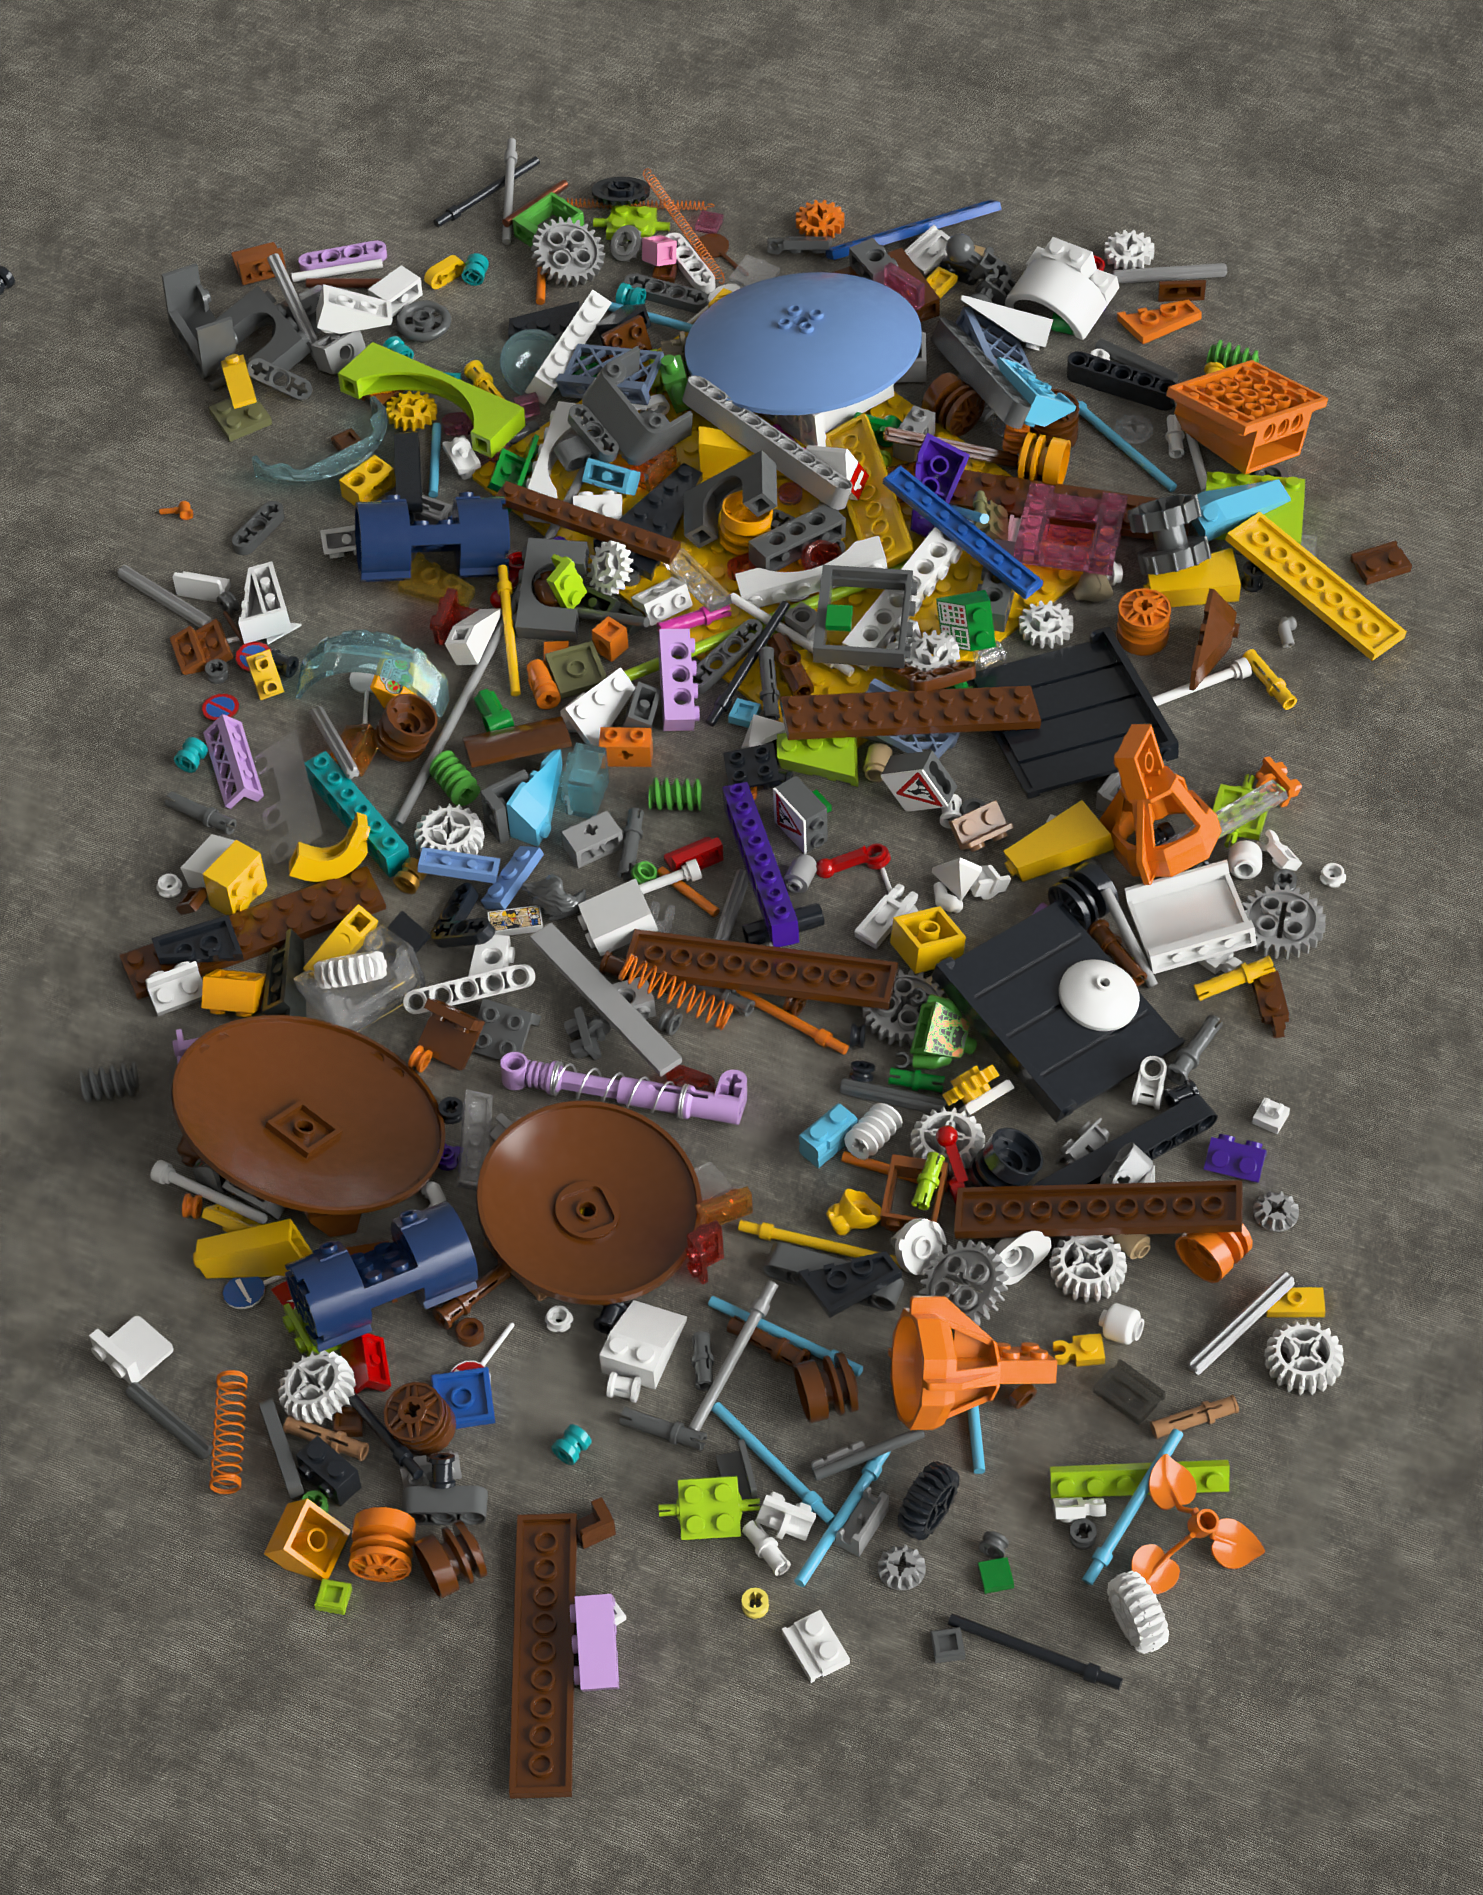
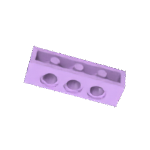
[658,629,700,731]

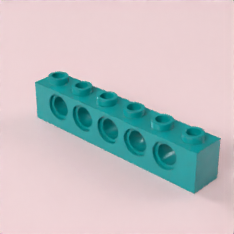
[304,751,410,878]

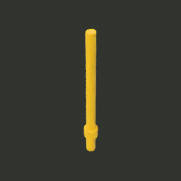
[497,565,521,696]
[738,1220,902,1269]

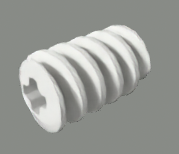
[844,1103,903,1160]

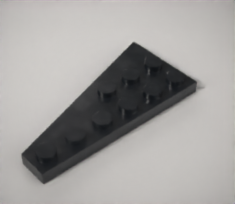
[593,463,703,581]

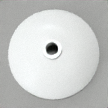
[1059,959,1139,1031]

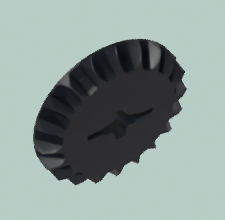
[592,177,650,206]

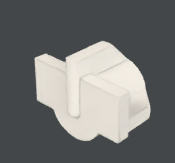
[970,865,1011,900]

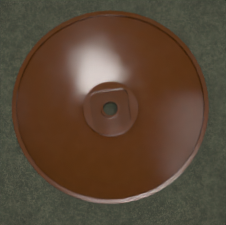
[476,1101,702,1305]

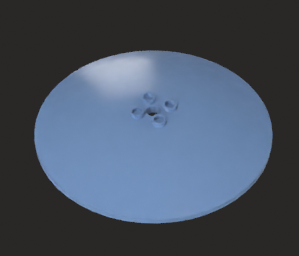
[685,272,922,415]

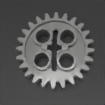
[531,217,605,287]
[1242,884,1326,959]
[863,969,950,1047]
[919,1240,1009,1326]

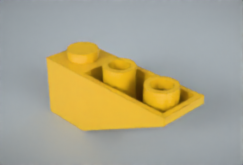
[303,904,378,980]

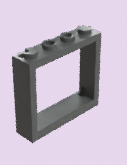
[813,565,918,668]

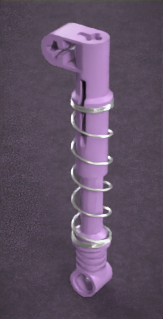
[500,1052,747,1125]

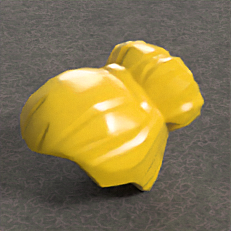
[826,1188,882,1236]

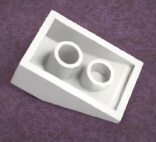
[316,284,392,334]
[600,1300,687,1390]

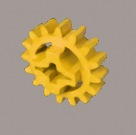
[386,391,437,431]
[942,1064,999,1106]

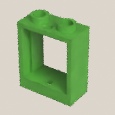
[512,192,584,247]

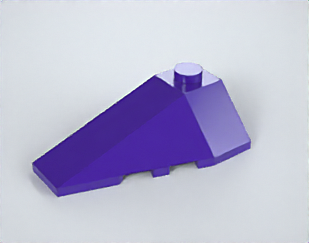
[910,433,970,538]

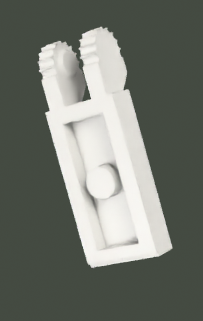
[854,883,918,949]

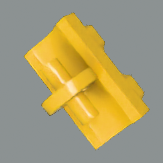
[245,649,284,700]

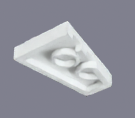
[562,668,635,752]

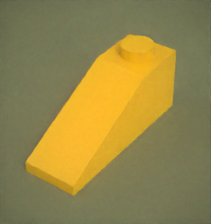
[221,354,257,409]

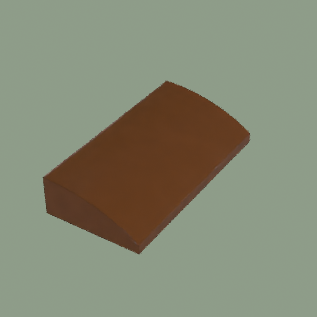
[462,716,572,768]

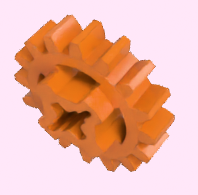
[796,200,845,239]

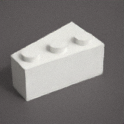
[238,561,292,644]

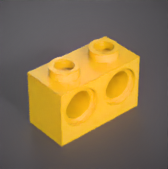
[339,455,396,506]

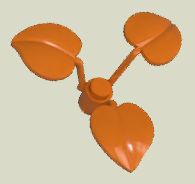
[1131,1454,1265,1595]

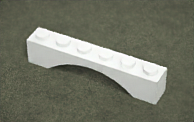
[525,290,612,405]
[523,401,584,524]
[735,536,888,608]

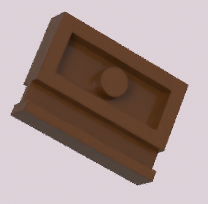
[1350,541,1412,585]

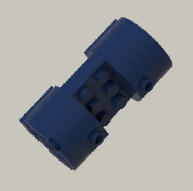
[355,492,510,582]
[285,1201,478,1352]

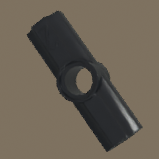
[742,903,825,945]

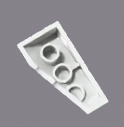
[960,295,1053,351]

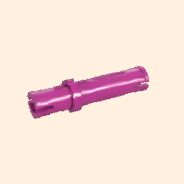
[656,601,731,633]

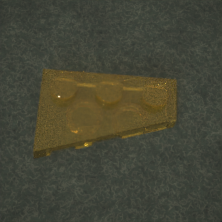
[398,552,476,611]

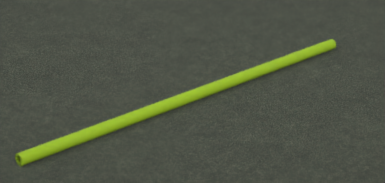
[624,530,984,681]

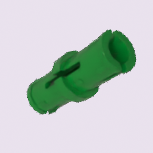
[888,1067,945,1093]

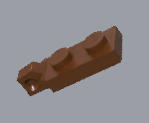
[1252,970,1289,1038]

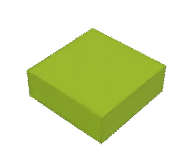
[314,1579,352,1615]

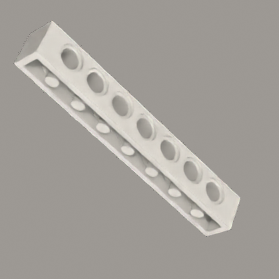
[842,519,974,671]

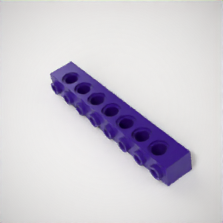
[722,782,800,947]

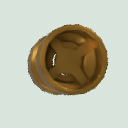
[393,857,427,894]

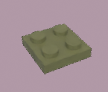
[208,397,272,442]
[545,641,607,699]

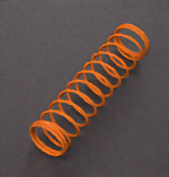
[618,953,734,1031]
[209,1370,248,1494]

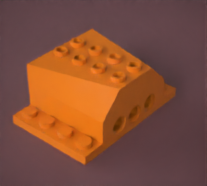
[1166,360,1328,475]

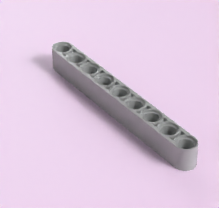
[682,376,853,510]

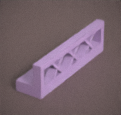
[203,714,264,809]

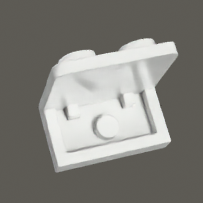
[89,1316,173,1384]

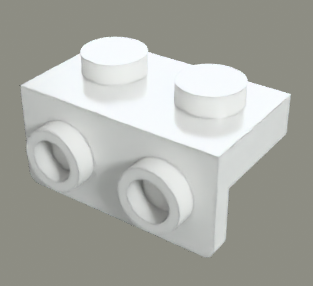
[573,491,623,520]

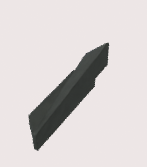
[576,585,646,635]
[262,929,307,1018]

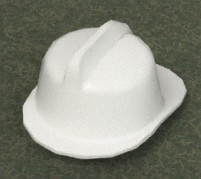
[993,1231,1051,1285]

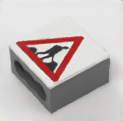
[880,750,957,812]
[773,776,828,854]

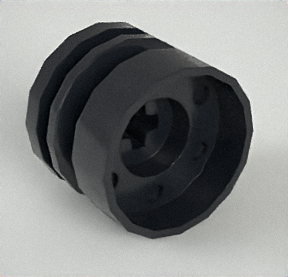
[1047,862,1119,930]
[968,1127,1043,1187]

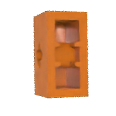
[599,727,653,767]

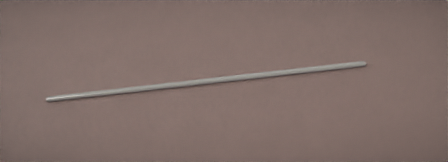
[393,467,585,827]

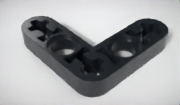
[430,883,496,948]

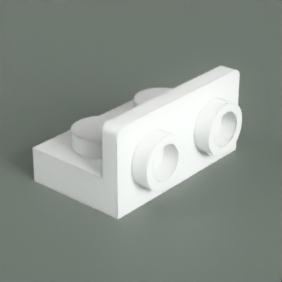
[631,577,693,626]
[145,961,203,1016]

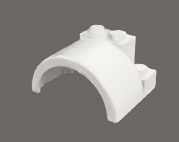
[1005,237,1119,340]

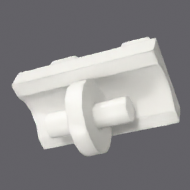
[442,435,481,480]
[755,1492,816,1541]

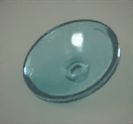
[499,329,559,398]

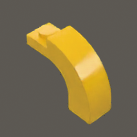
[289,812,370,882]

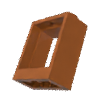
[880,1154,948,1232]

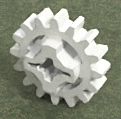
[1104,230,1154,270]
[587,541,633,596]
[1019,601,1073,649]
[905,630,960,672]

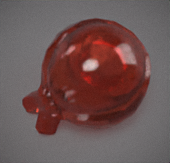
[801,540,842,570]

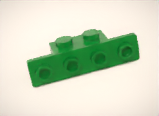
[487,434,539,515]

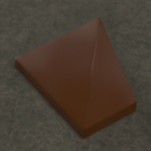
[1158,280,1206,302]

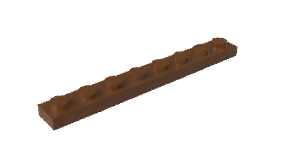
[495,481,681,565]

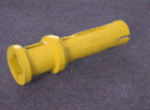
[464,360,504,399]

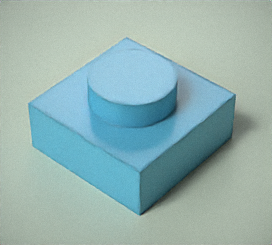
[728,698,761,728]

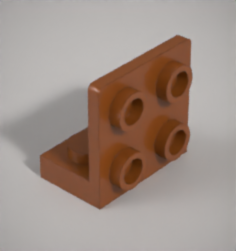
[231,242,286,285]

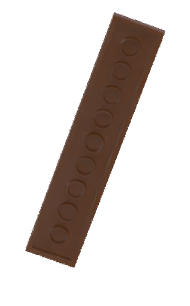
[949,470,1192,540]
[780,686,1041,740]
[119,866,386,1000]
[624,929,898,1010]
[954,1180,1243,1239]
[509,1513,577,1799]

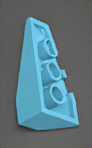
[996,357,1076,427]
[1191,479,1291,542]
[506,749,563,847]

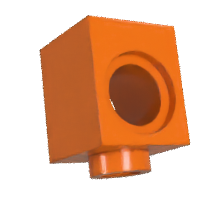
[592,616,629,662]

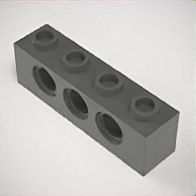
[749,504,846,571]
[977,539,1024,632]

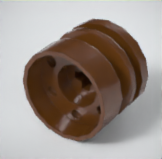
[921,372,985,437]
[1030,389,1079,448]
[374,693,438,762]
[793,1352,859,1424]
[383,1382,456,1456]
[413,1519,487,1599]

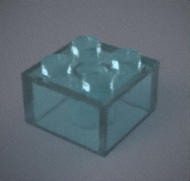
[559,742,609,819]

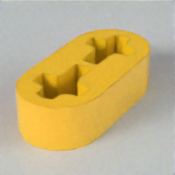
[424,255,465,289]

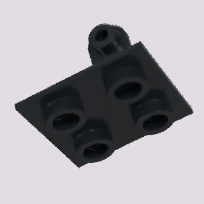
[723,743,780,788]

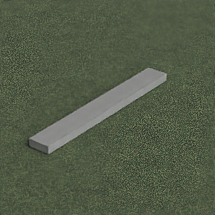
[530,922,682,1077]

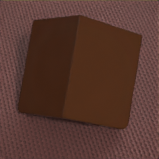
[577,1497,616,1549]

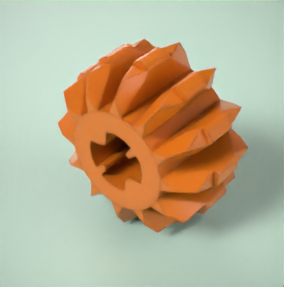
[1002,424,1031,454]

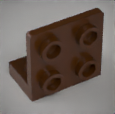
[600,315,652,360]
[416,998,485,1071]

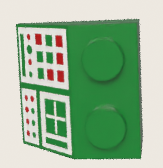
[936,590,996,651]

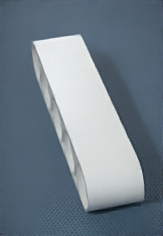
[403,964,535,1014]

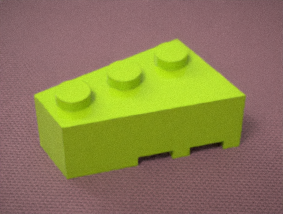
[777,733,859,787]

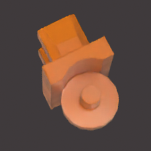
[1255,756,1302,807]

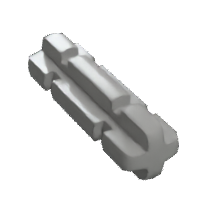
[811,1441,866,1470]

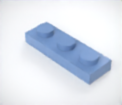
[481,846,544,910]
[418,847,500,884]

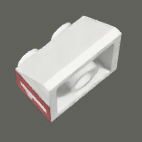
[806,445,869,500]

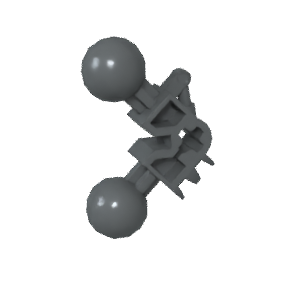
[945,234,1016,316]

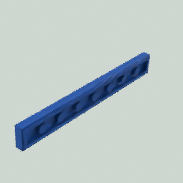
[826,199,1002,260]
[883,465,1043,600]

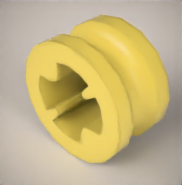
[741,1588,769,1619]

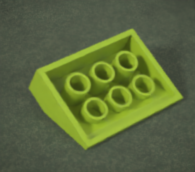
[1205,471,1305,545]

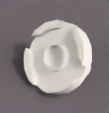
[891,1218,946,1275]

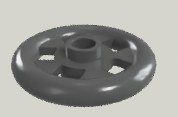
[396,300,451,342]

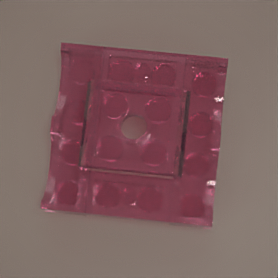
[1014,483,1128,576]

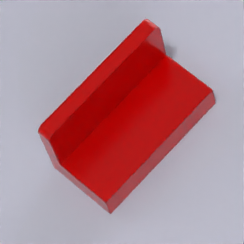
[664,836,724,872]
[340,1333,391,1394]

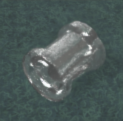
[973,640,1006,670]

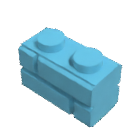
[582,458,641,496]
[799,1103,858,1168]

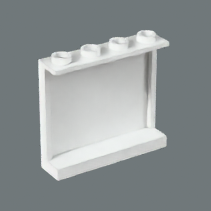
[1124,860,1257,974]

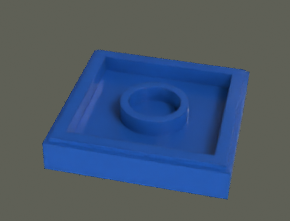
[431,1367,496,1429]

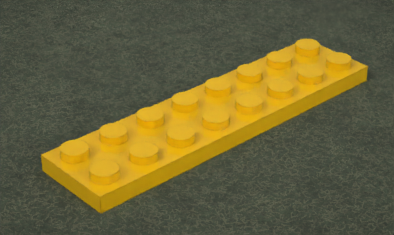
[825,413,915,568]
[1225,512,1407,661]

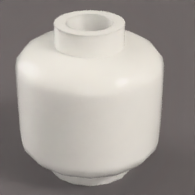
[1228,840,1262,880]
[1099,1303,1144,1345]

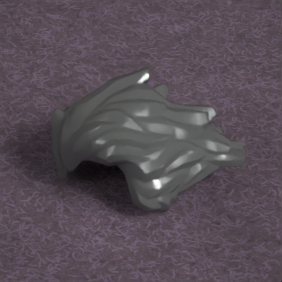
[521,873,586,921]

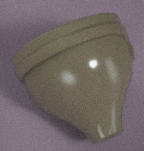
[1072,564,1114,602]

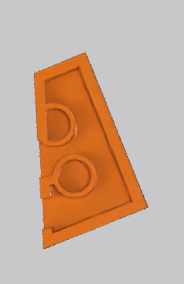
[1117,300,1202,344]

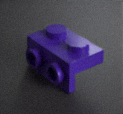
[1204,1134,1267,1183]

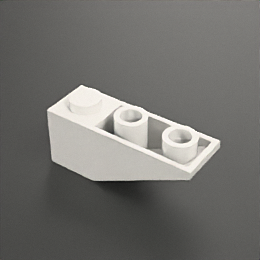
[445,608,502,665]

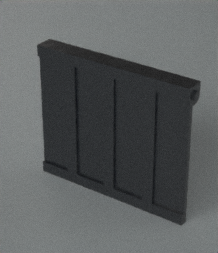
[966,626,1179,799]
[932,899,1185,1123]

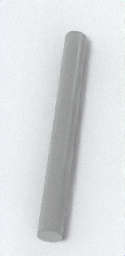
[1101,888,1158,988]

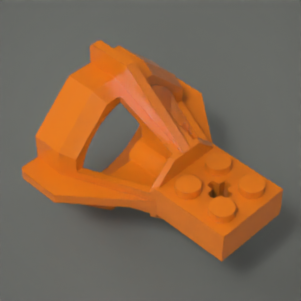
[1099,724,1222,885]
[888,1296,1057,1430]

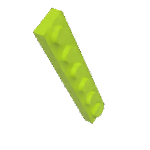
[1050,1460,1230,1499]

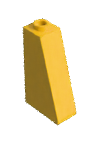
[699,427,785,478]
[1143,548,1241,607]
[1004,800,1114,882]
[193,1219,313,1278]

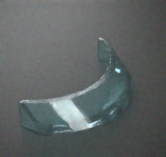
[252,396,387,485]
[295,630,449,717]

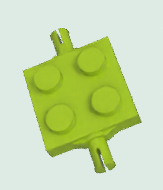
[593,205,670,241]
[1213,774,1272,849]
[659,1475,760,1540]

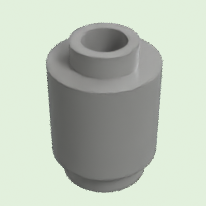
[783,854,817,893]

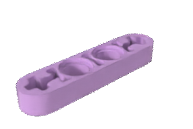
[299,240,387,272]

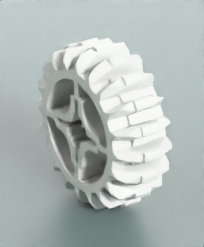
[414,803,485,855]
[314,951,387,989]
[910,1106,985,1178]
[1049,1235,1127,1303]
[1264,1319,1344,1396]
[278,1350,356,1424]
[1107,1570,1169,1654]

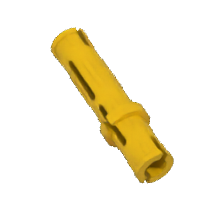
[1242,649,1297,710]
[1193,955,1275,1001]

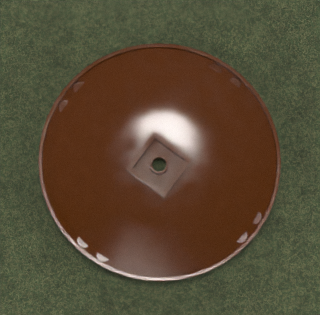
[171,1015,446,1215]

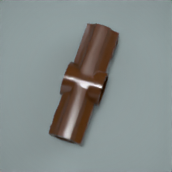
[767,632,814,696]

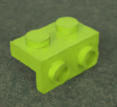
[547,554,587,609]

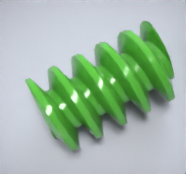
[1206,340,1259,369]
[429,750,481,806]
[649,777,702,811]

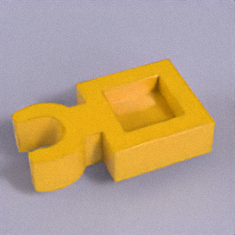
[1053,1333,1105,1367]

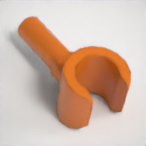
[159,501,193,520]

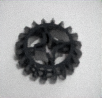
[898,1461,960,1541]

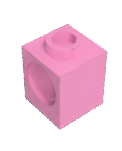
[642,235,677,266]

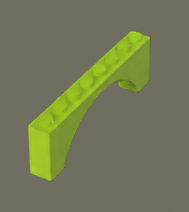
[338,342,526,458]

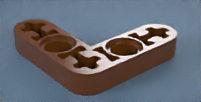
[883,661,976,692]

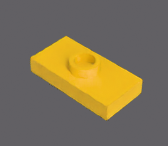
[926,266,958,299]
[202,1204,264,1233]
[1265,1287,1325,1317]

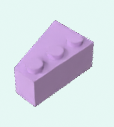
[570,1594,619,1692]

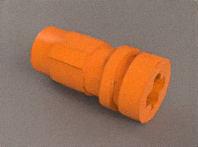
[526,659,561,709]

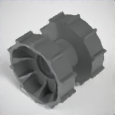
[1128,494,1211,575]

